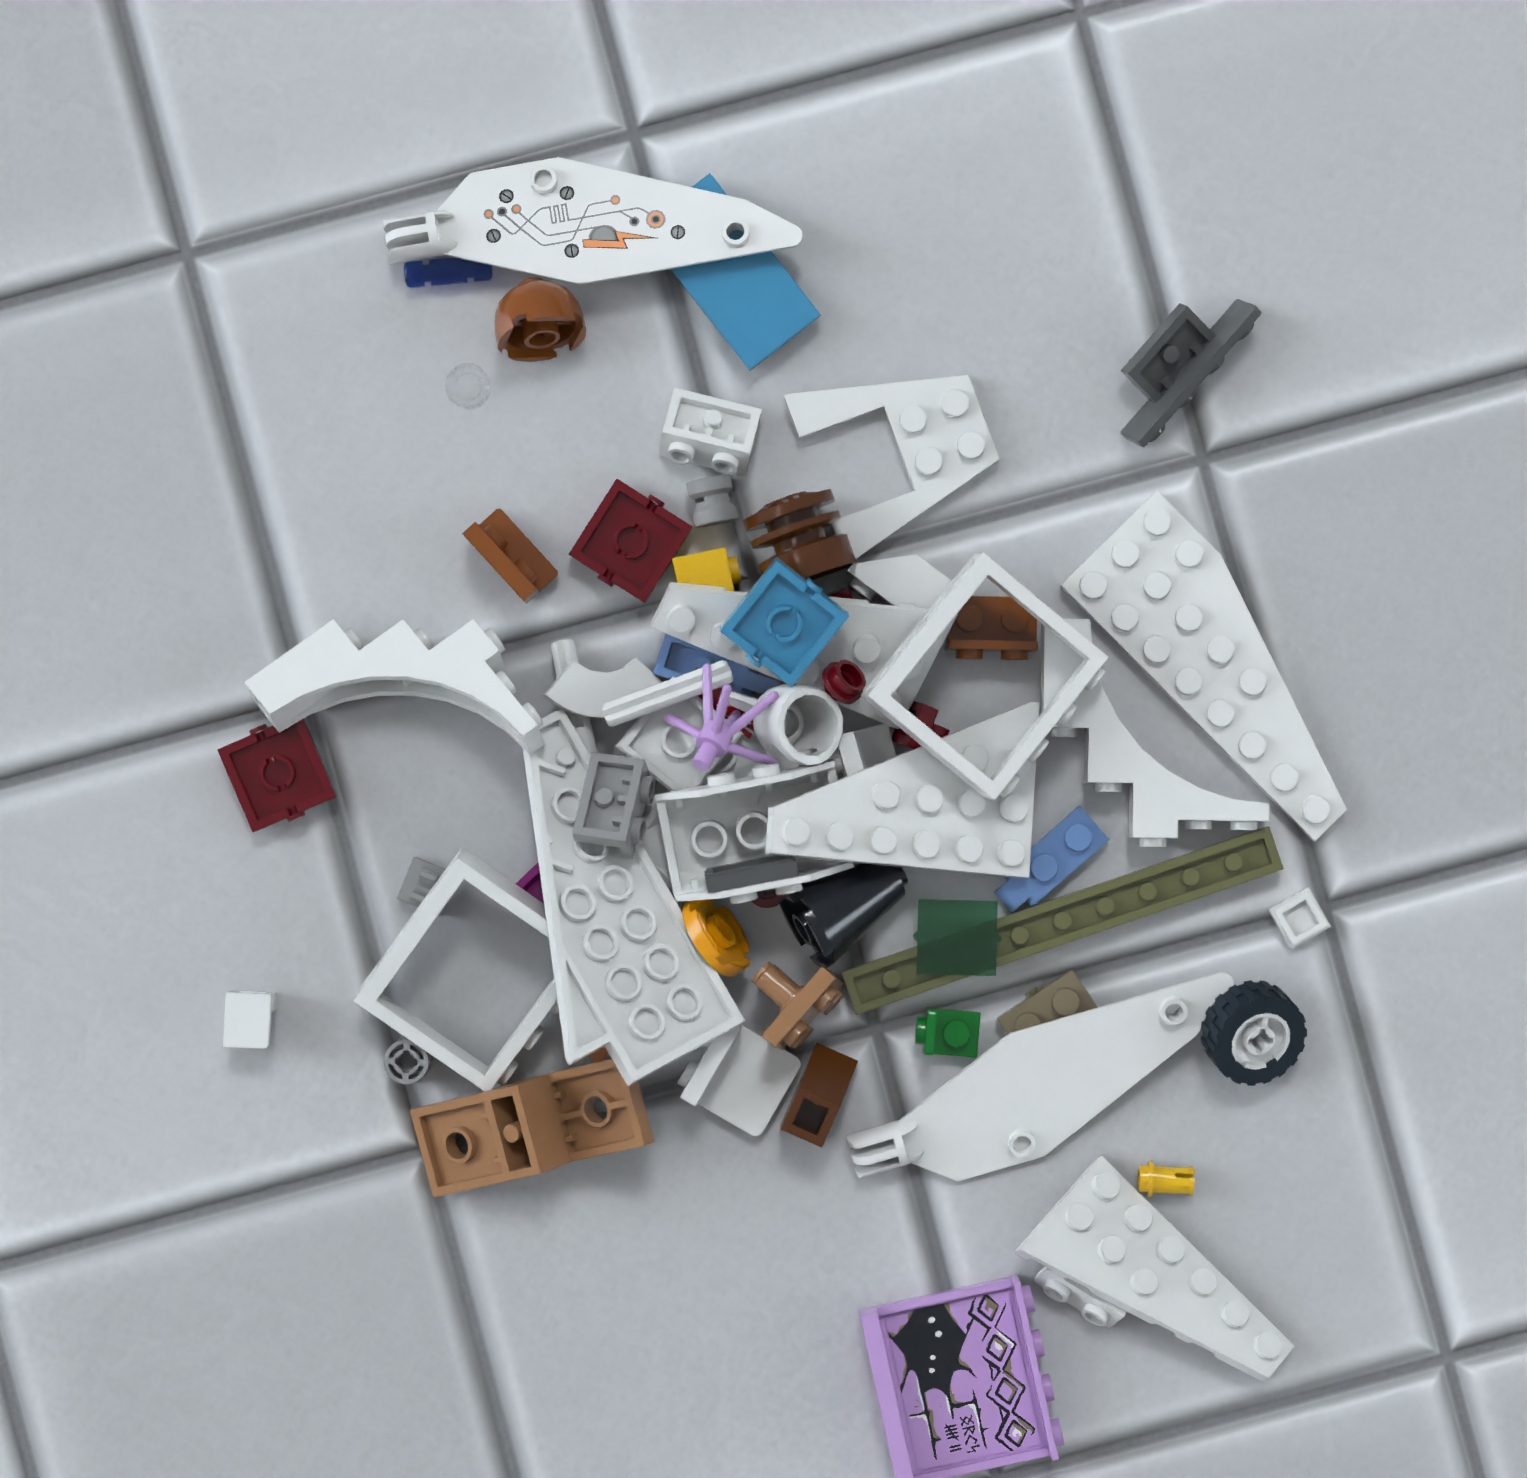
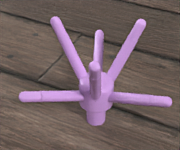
[664,663,779,771]

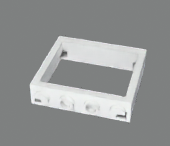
[860,552,1109,800]
[354,847,559,1091]

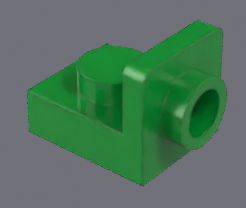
[915,1007,981,1058]

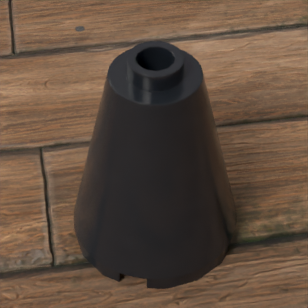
[779,863,908,968]

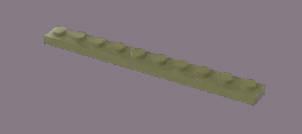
[841,826,1284,1015]

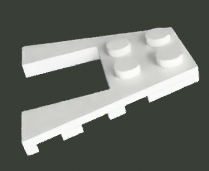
[784,375,1000,559]

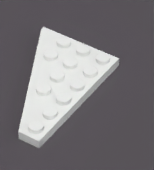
[765,702,1040,879]

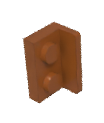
[462,509,558,604]
[946,596,1038,660]

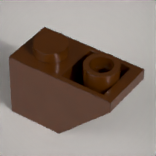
[780,1042,858,1148]

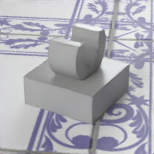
[397,857,445,916]

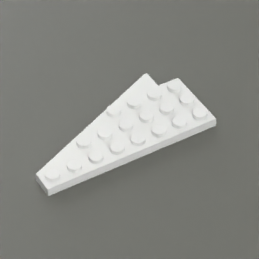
[523,709,745,1086]

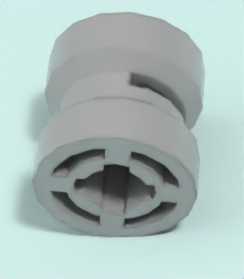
[686,474,739,528]
[384,1037,433,1085]

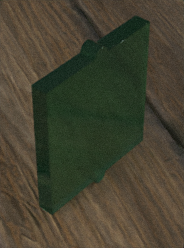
[913,899,1001,976]

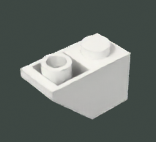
[847,554,952,609]

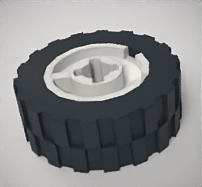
[1200,980,1307,1086]

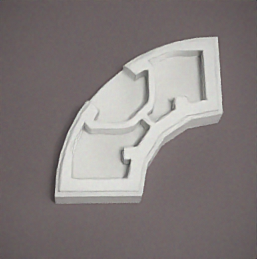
[542,658,662,718]

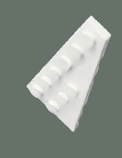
[652,582,958,729]
[1014,1155,1295,1381]

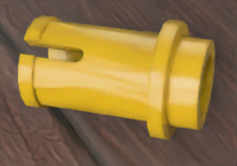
[1137,1161,1195,1197]

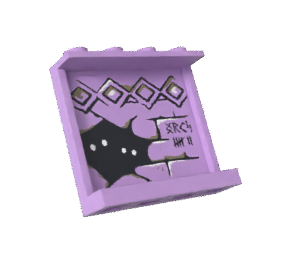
[859,1275,1064,1478]

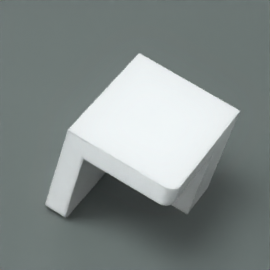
[223,990,277,1049]

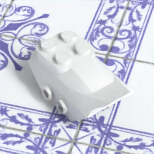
[642,760,854,904]

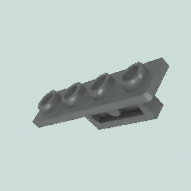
[1120,299,1262,447]

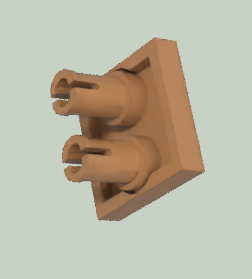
[751,962,845,1050]

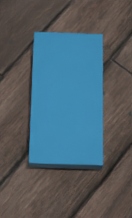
[670,173,821,372]

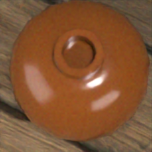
[494,278,586,362]

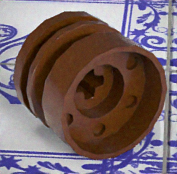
[743,489,857,581]

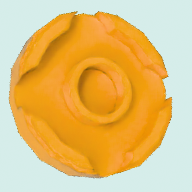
[682,899,750,978]

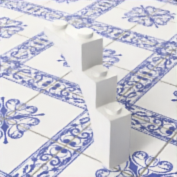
[245,619,544,754]
[1040,619,1270,847]

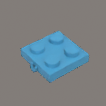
[719,557,849,687]

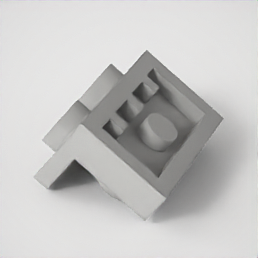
[572,752,655,859]

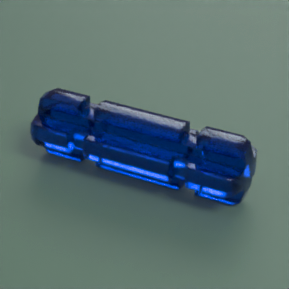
[404,257,493,288]

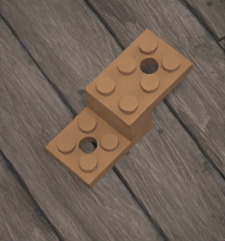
[410,1058,654,1197]

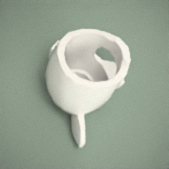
[728,684,843,770]

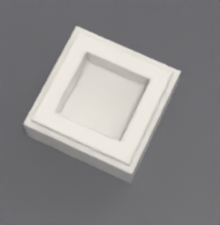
[1268,887,1331,949]

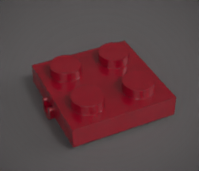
[568,479,693,603]
[217,719,338,832]

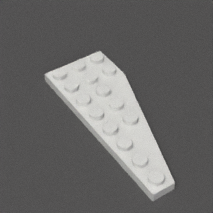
[1060,491,1347,841]

